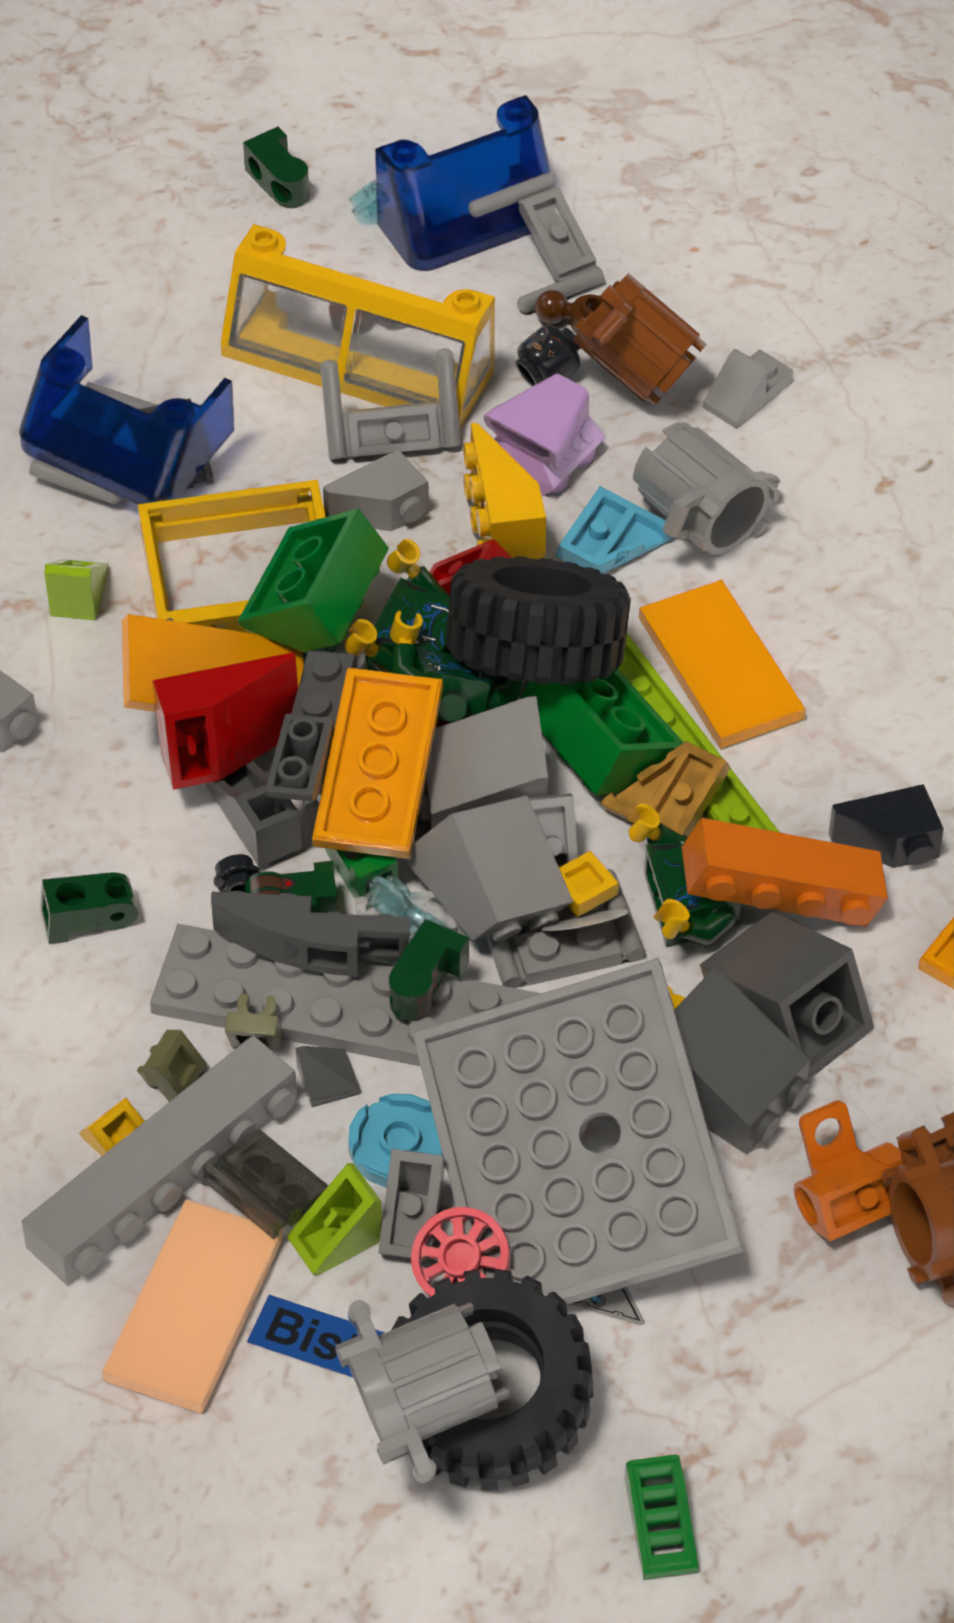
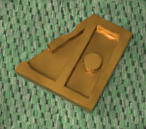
[601,741,731,836]

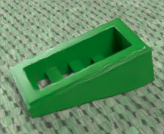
[625,1454,699,1580]

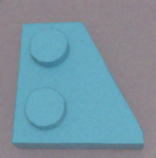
[556,486,672,574]

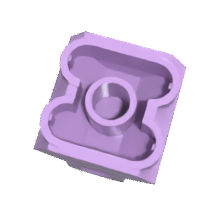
[483,374,606,496]

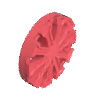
[411,1207,511,1297]

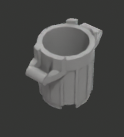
[633,422,780,555]
[335,1300,510,1483]

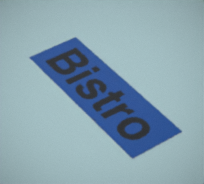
[247,1294,385,1378]

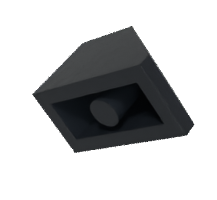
[829,784,944,868]

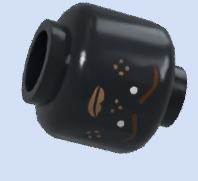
[515,324,581,387]

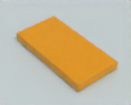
[639,579,806,749]
[122,614,304,712]
[312,668,443,859]

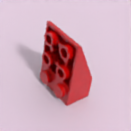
[152,652,298,790]

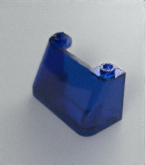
[375,95,552,271]

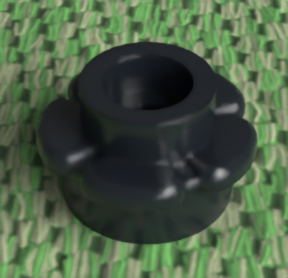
[213,854,261,892]

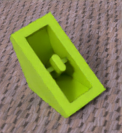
[44,559,109,621]
[286,1163,382,1275]

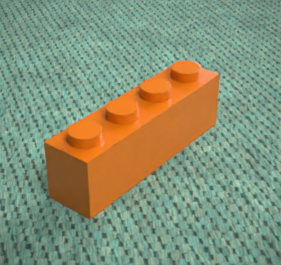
[682,818,888,927]

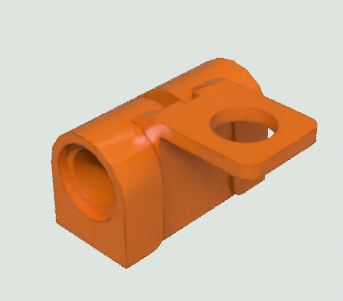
[793,1100,903,1242]

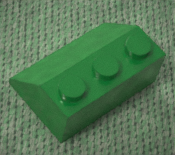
[237,508,389,652]
[519,669,684,795]

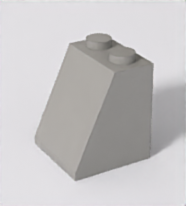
[419,696,548,830]
[404,795,573,942]

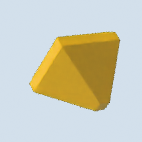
[79,1097,145,1156]

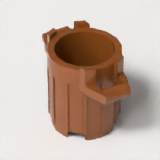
[572,273,707,407]
[881,1128,954,1306]

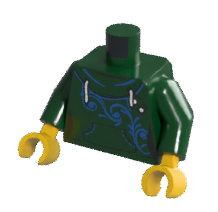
[345,539,451,673]
[390,611,524,723]
[627,803,741,947]

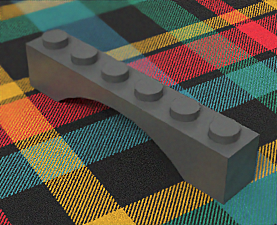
[166,618,302,867]

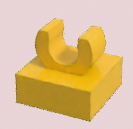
[559,850,619,917]

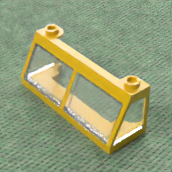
[220,224,495,429]

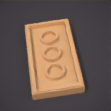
[102,1199,283,1414]

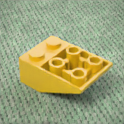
[463,423,546,559]

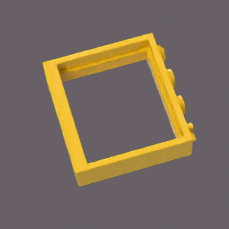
[138,479,326,634]

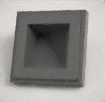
[295,1046,360,1106]

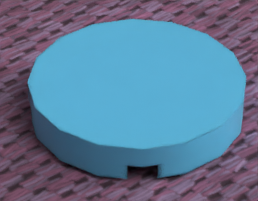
[348,1094,445,1188]

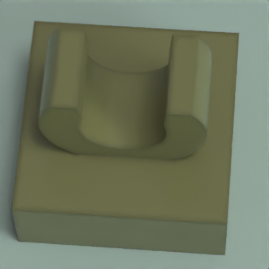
[225,993,283,1051]
[137,1030,207,1101]

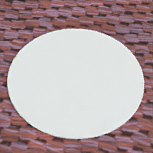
[541,909,629,931]

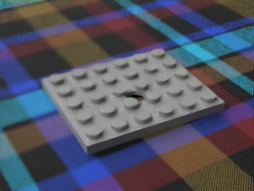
[412,958,743,1305]

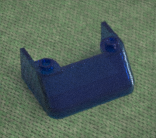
[19,315,235,505]

